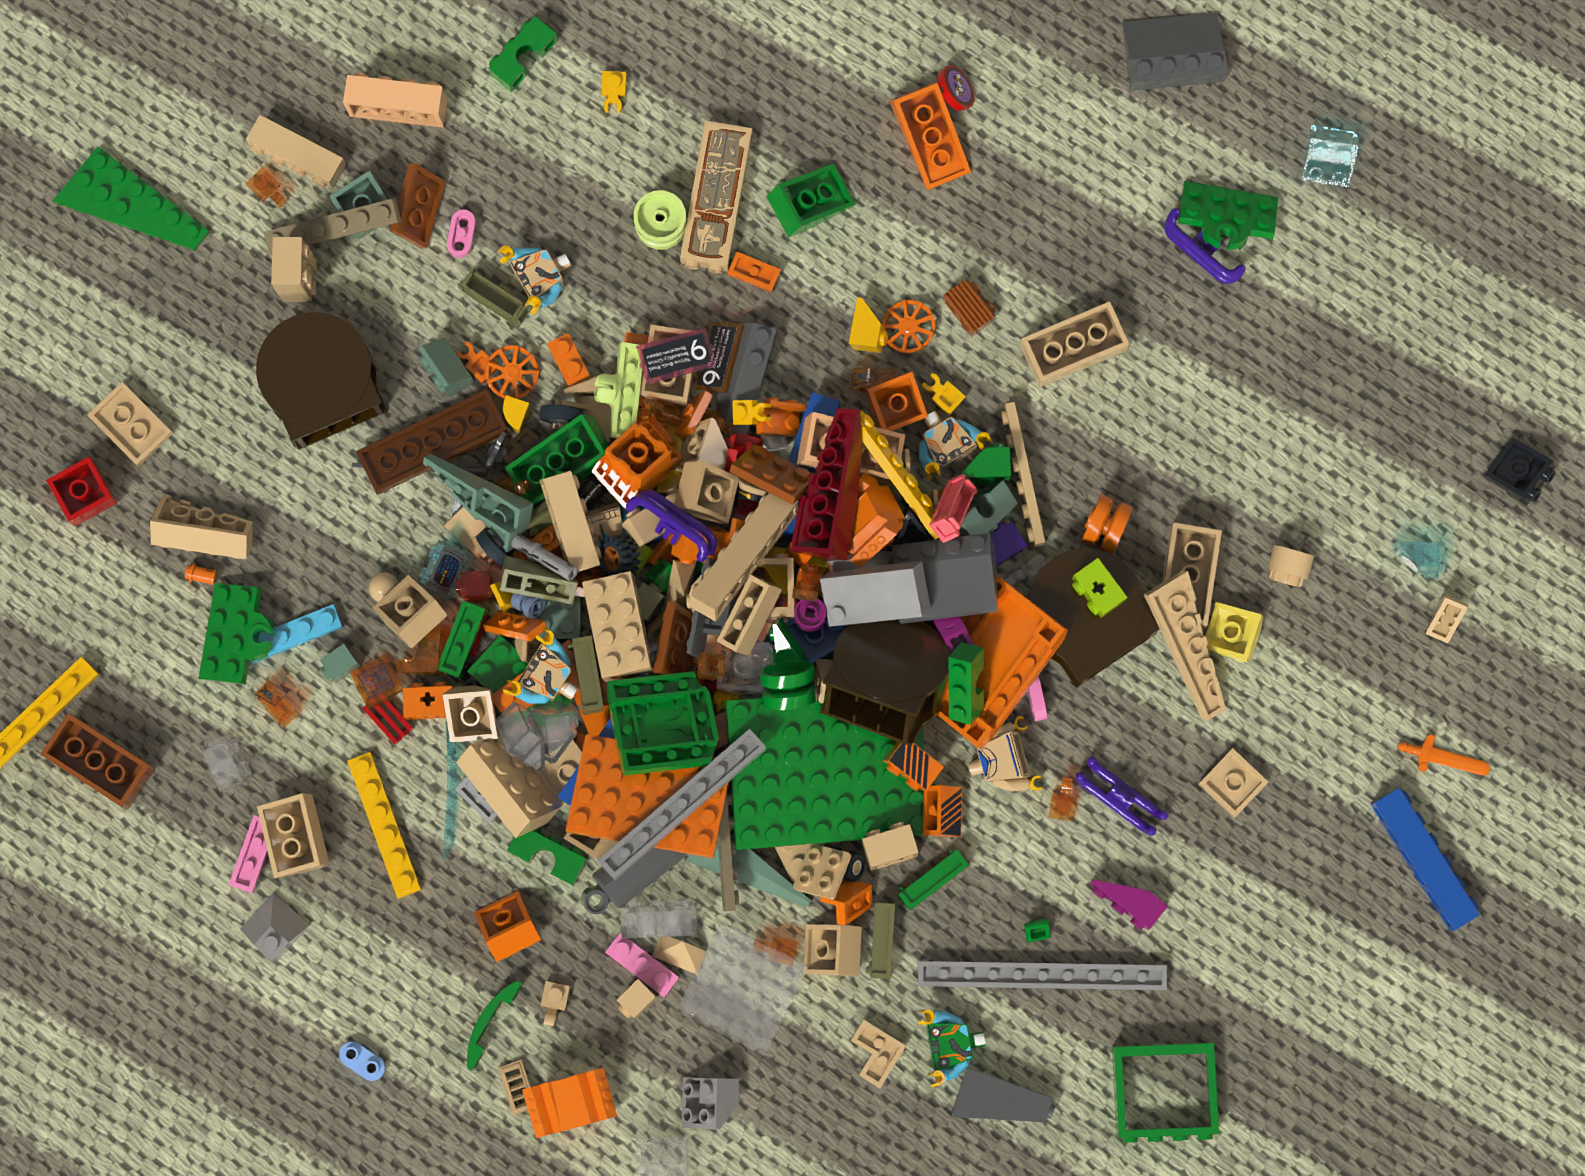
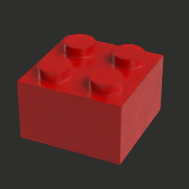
[46,457,118,527]

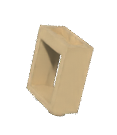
[744,554,794,620]

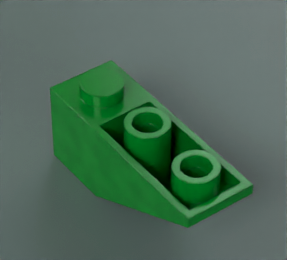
[770,618,813,683]

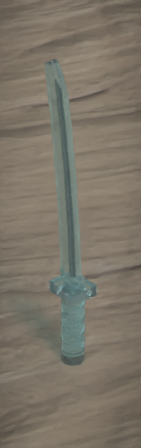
[442,721,459,859]

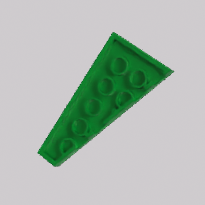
[52,146,210,251]

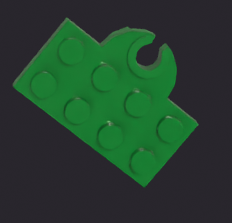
[1178,181,1279,250]
[198,583,276,685]
[467,635,573,737]

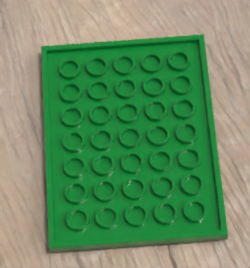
[725,698,924,850]

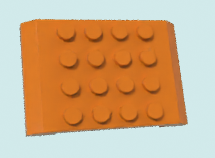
[938,573,1068,748]

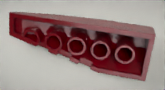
[790,408,861,561]

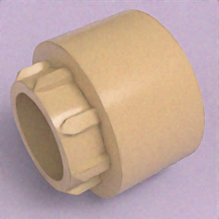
[1267,545,1315,587]

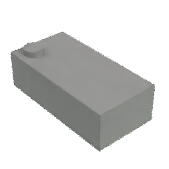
[820,561,931,627]

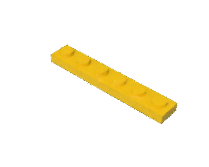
[861,411,939,540]
[0,657,99,770]
[347,752,422,899]

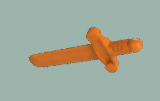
[1397,735,1490,775]

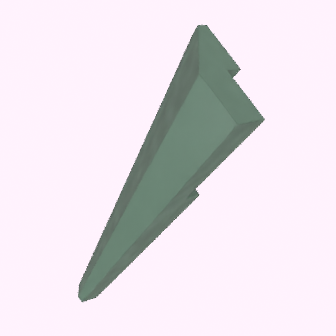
[423,454,533,552]
[686,833,812,908]

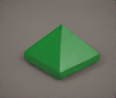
[1024,919,1051,943]

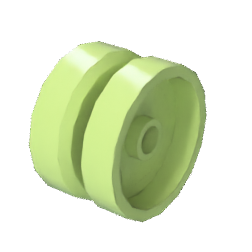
[634,190,687,250]

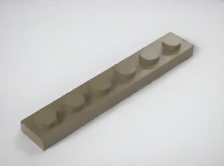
[264,198,401,255]
[717,791,739,911]

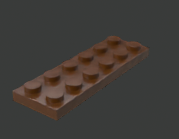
[356,389,508,495]

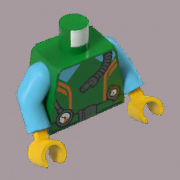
[918,1009,986,1087]

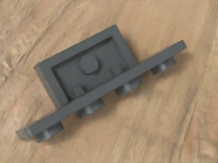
[687,557,737,658]

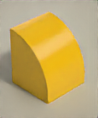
[503,395,531,433]

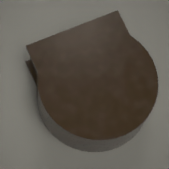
[256,312,387,450]
[1027,548,1160,688]
[819,619,950,746]

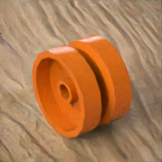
[1081,493,1133,555]

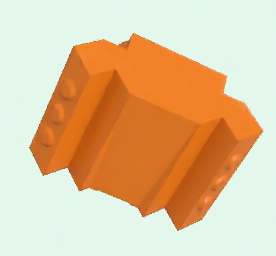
[592,420,683,509]
[849,472,905,568]
[522,1068,617,1138]

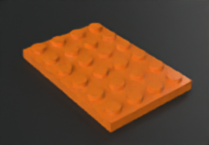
[566,734,729,859]

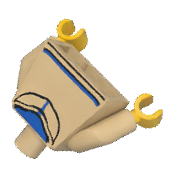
[968,716,1043,792]

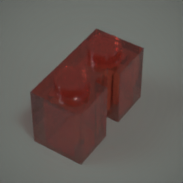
[456,571,494,603]

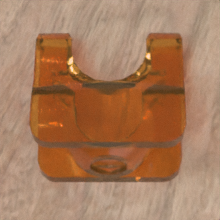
[396,625,450,676]

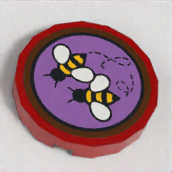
[937,65,975,111]

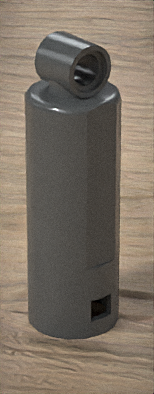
[581,848,688,914]

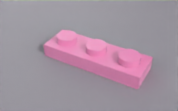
[229,815,268,893]
[605,933,679,997]

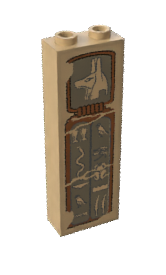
[680,121,753,274]

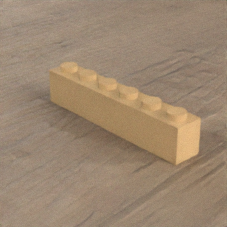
[689,493,798,622]

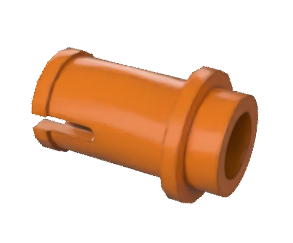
[185,563,217,585]

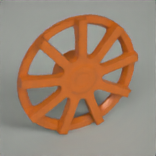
[882,300,935,353]
[485,345,539,399]

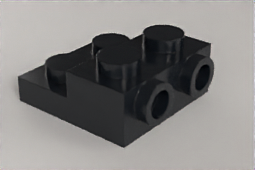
[1485,437,1556,506]

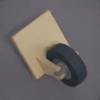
[539,396,613,444]
[444,506,515,567]

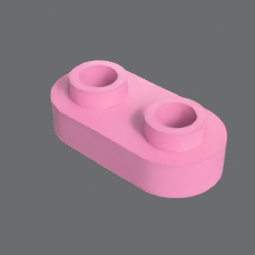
[447,210,476,258]

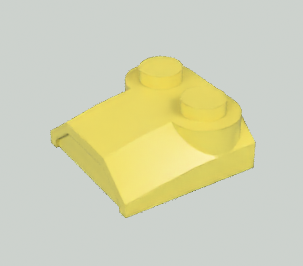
[1205,602,1263,662]

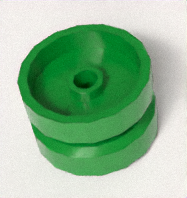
[759,660,817,710]

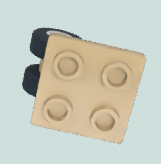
[793,844,865,900]

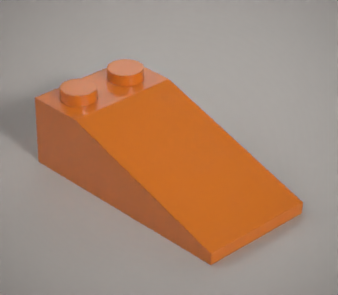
[889,82,971,190]

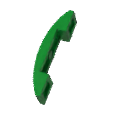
[467,981,524,1071]

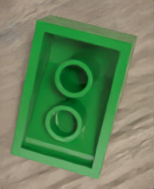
[766,163,856,238]

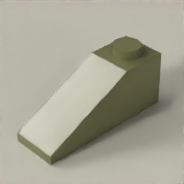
[500,556,578,604]

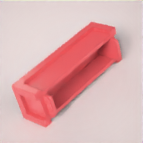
[929,474,977,543]

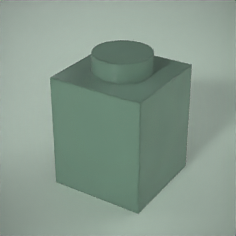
[320,644,361,683]

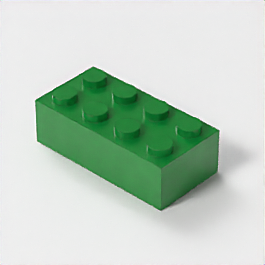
[505,414,610,509]

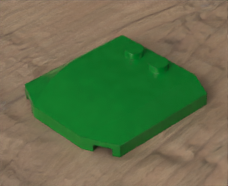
[607,671,719,776]

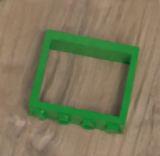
[1112,1043,1219,1143]

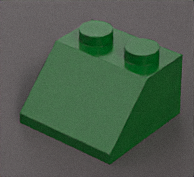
[962,443,1011,486]

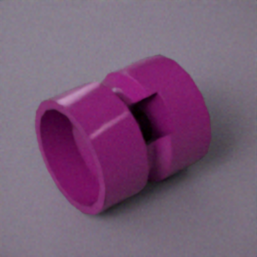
[794,597,826,633]

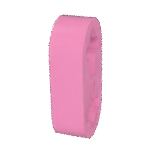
[1027,676,1047,721]

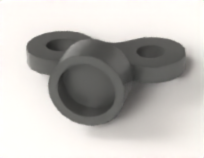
[485,432,507,471]

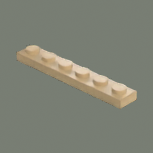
[1001,402,1045,548]

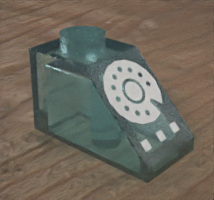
[1392,542,1446,579]

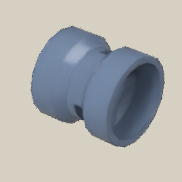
[511,593,546,619]

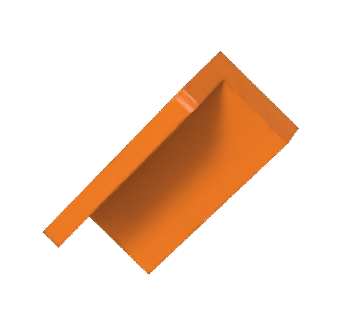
[820,880,872,926]

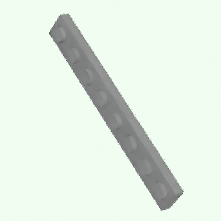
[597,729,766,881]

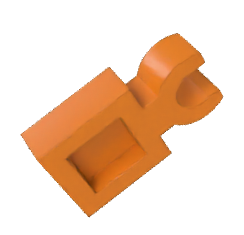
[456,341,498,385]

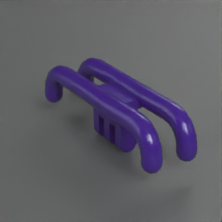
[1164,208,1246,284]
[625,490,717,562]
[1075,756,1168,836]

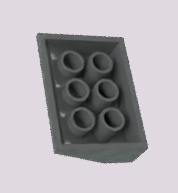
[1122,13,1228,91]
[893,533,998,624]

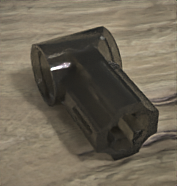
[577,473,610,511]

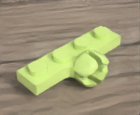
[594,342,645,440]

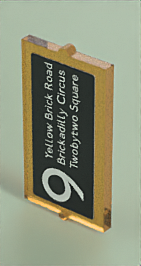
[693,321,744,394]

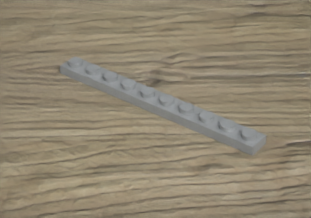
[918,961,1167,990]

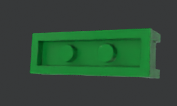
[436,601,489,679]
[898,849,969,911]

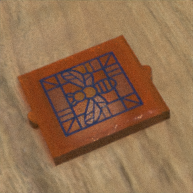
[350,654,403,709]

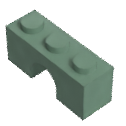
[958,480,1018,537]

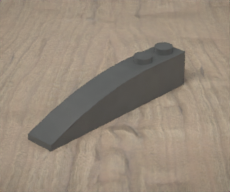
[716,322,777,441]

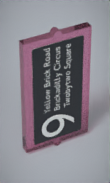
[636,328,716,385]

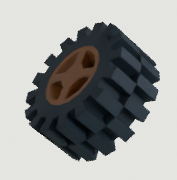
[598,534,641,577]

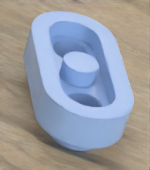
[339,1042,386,1081]

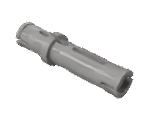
[511,534,578,581]

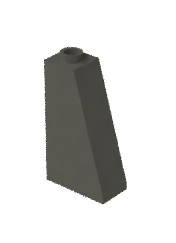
[951,1068,1055,1122]

